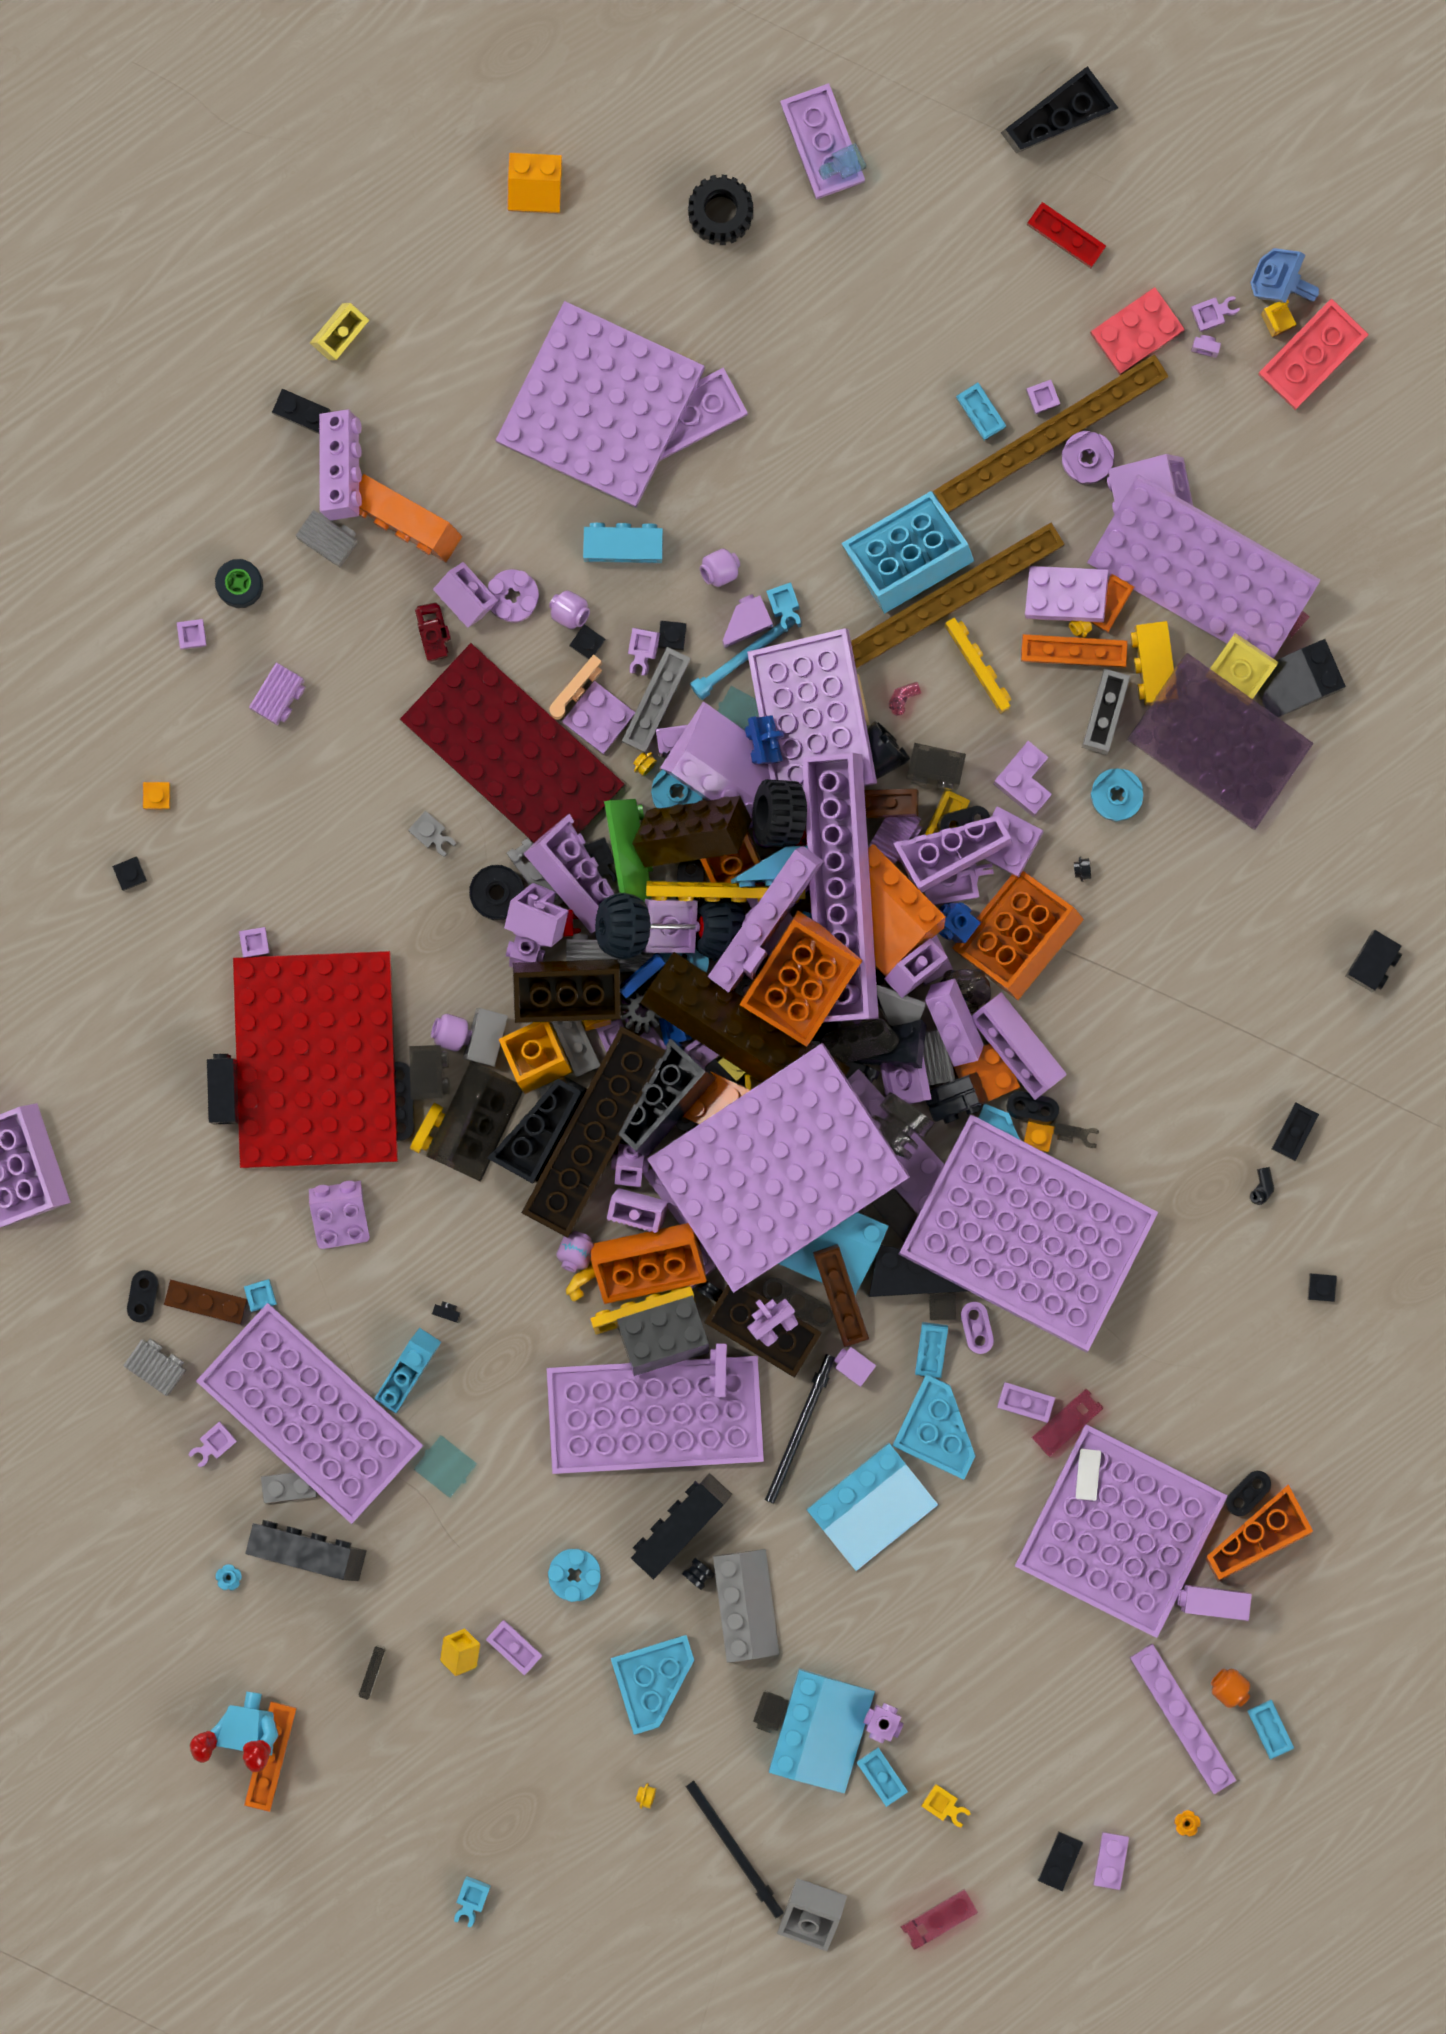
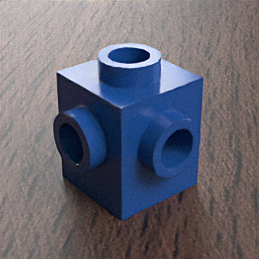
[939,902,981,943]

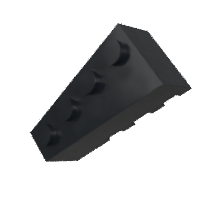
[618,1038,716,1157]

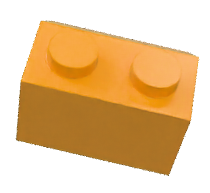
[508,153,563,213]

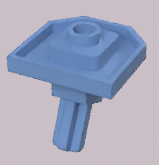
[1250,248,1319,303]

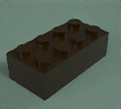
[632,796,752,868]
[512,959,621,1023]
[704,1284,822,1378]

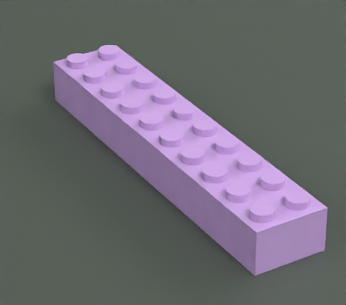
[802,753,879,1022]

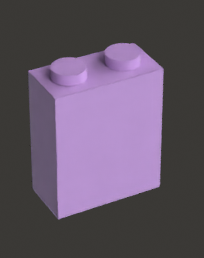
[1177,1584,1252,1621]

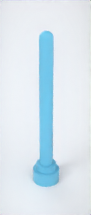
[690,620,796,700]

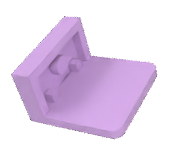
[309,1181,370,1249]

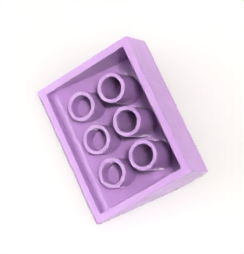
[660,702,771,828]
[0,1103,71,1228]

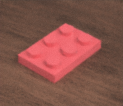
[1090,287,1185,375]

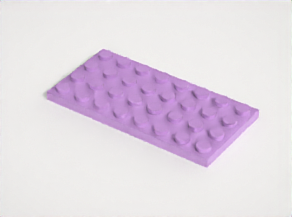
[1087,474,1320,659]
[196,1303,424,1524]
[547,1356,764,1474]

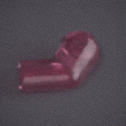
[889,682,921,716]

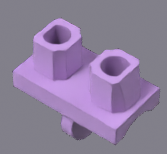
[747,1299,798,1346]

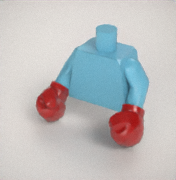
[189,1691,278,1772]

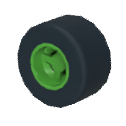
[215,559,263,608]

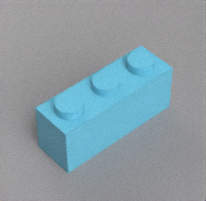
[583,523,663,563]

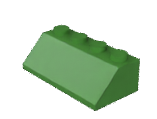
[604,799,653,902]

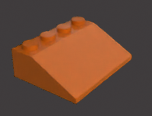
[868,844,946,977]
[952,871,1084,1000]
[739,911,862,1047]

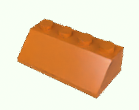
[591,1223,707,1304]

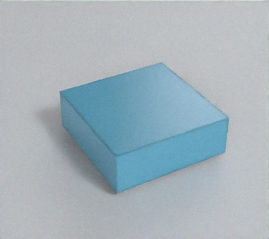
[244,1279,277,1312]

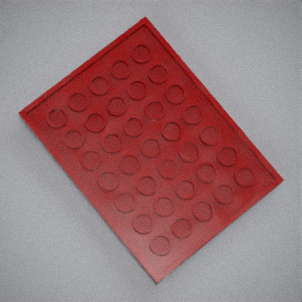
[233,951,398,1168]

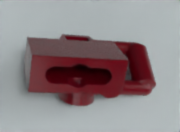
[415,602,451,662]

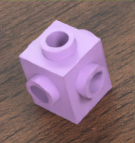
[506,935,545,968]
[611,1144,649,1187]
[863,1703,904,1743]

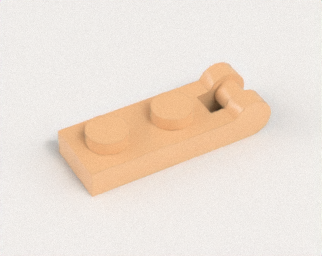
[549,655,602,720]

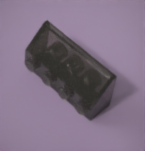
[426,1061,523,1182]

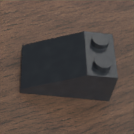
[1258,639,1346,721]

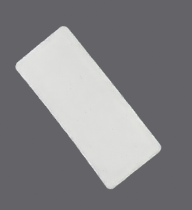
[1076,1449,1101,1501]

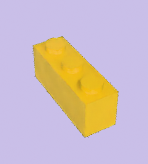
[1130,621,1178,706]

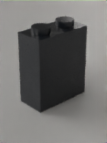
[207,1054,239,1125]

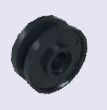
[469,865,525,920]

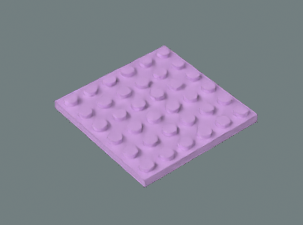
[495,301,705,508]
[1014,1424,1227,1638]

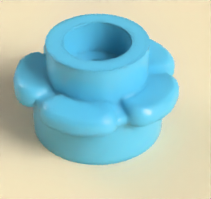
[215,1564,242,1590]

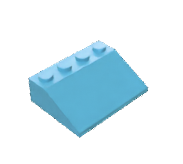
[841,491,974,614]
[778,1212,889,1295]
[806,1443,938,1571]
[769,1668,875,1793]

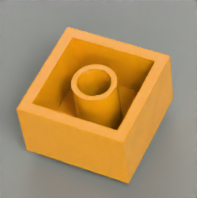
[499,1022,572,1094]

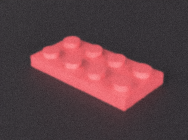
[1258,299,1369,410]

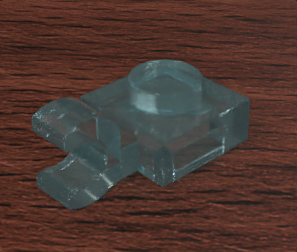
[818,143,867,180]

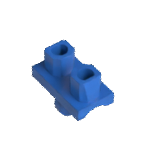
[745,715,784,764]

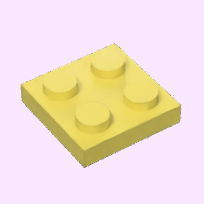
[1205,633,1278,706]

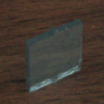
[718,686,759,730]
[414,1435,477,1498]

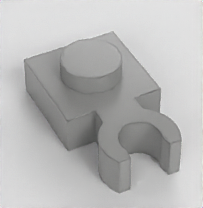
[408,811,456,857]

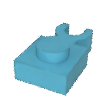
[766,582,802,632]
[454,1876,491,1927]

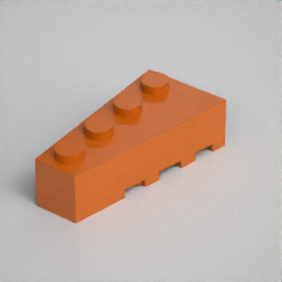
[359,474,463,563]
[1206,1484,1313,1582]

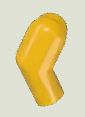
[566,1265,596,1302]

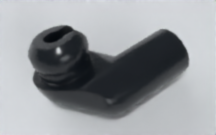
[1250,1167,1275,1205]

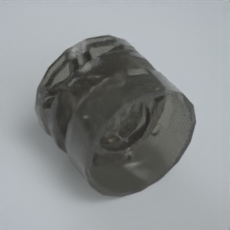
[872,1092,935,1160]

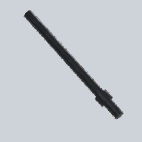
[765,1354,835,1504]
[685,1781,784,1919]

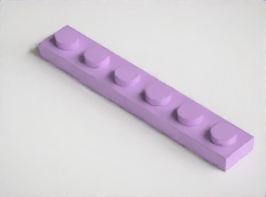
[1129,1644,1236,1794]

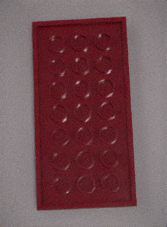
[400,643,625,843]

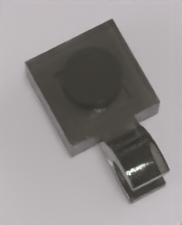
[1053,1123,1099,1148]

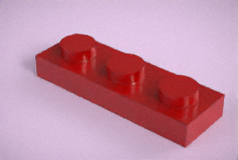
[1027,202,1106,269]

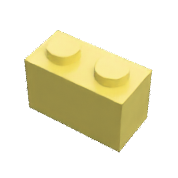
[310,303,369,360]

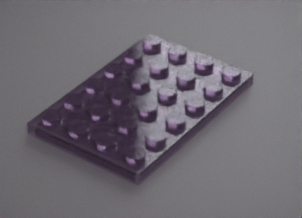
[1127,653,1314,830]

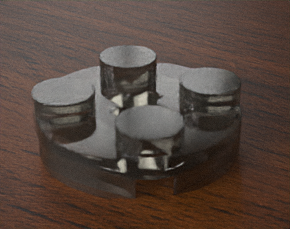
[940,969,991,1014]

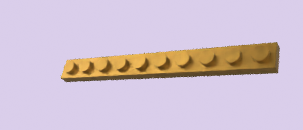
[933,354,1169,514]
[851,522,1065,669]

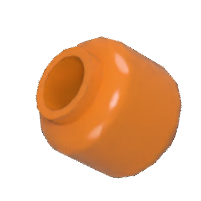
[1211,1669,1250,1708]

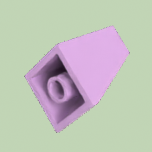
[1107,454,1193,514]

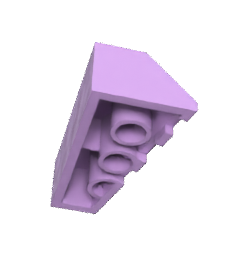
[523,814,614,933]
[893,816,1011,892]

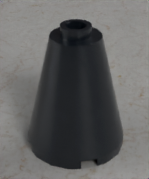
[864,721,910,787]

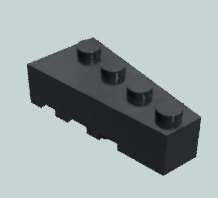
[1001,66,1118,154]
[487,1076,587,1184]
[869,1245,969,1297]
[631,1473,732,1580]
[245,1520,367,1581]

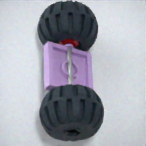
[595,893,745,960]

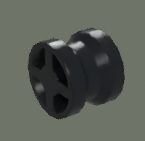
[682,1557,715,1590]

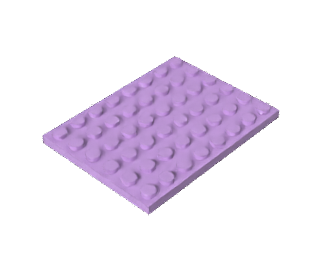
[647,1043,910,1293]
[899,1115,1158,1353]

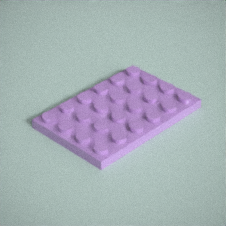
[747,628,877,790]

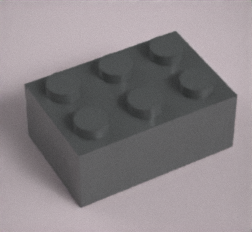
[617,1295,709,1376]

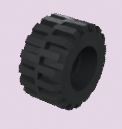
[688,174,754,245]
[752,779,807,847]

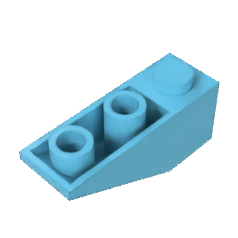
[731,846,808,887]
[374,1328,441,1413]

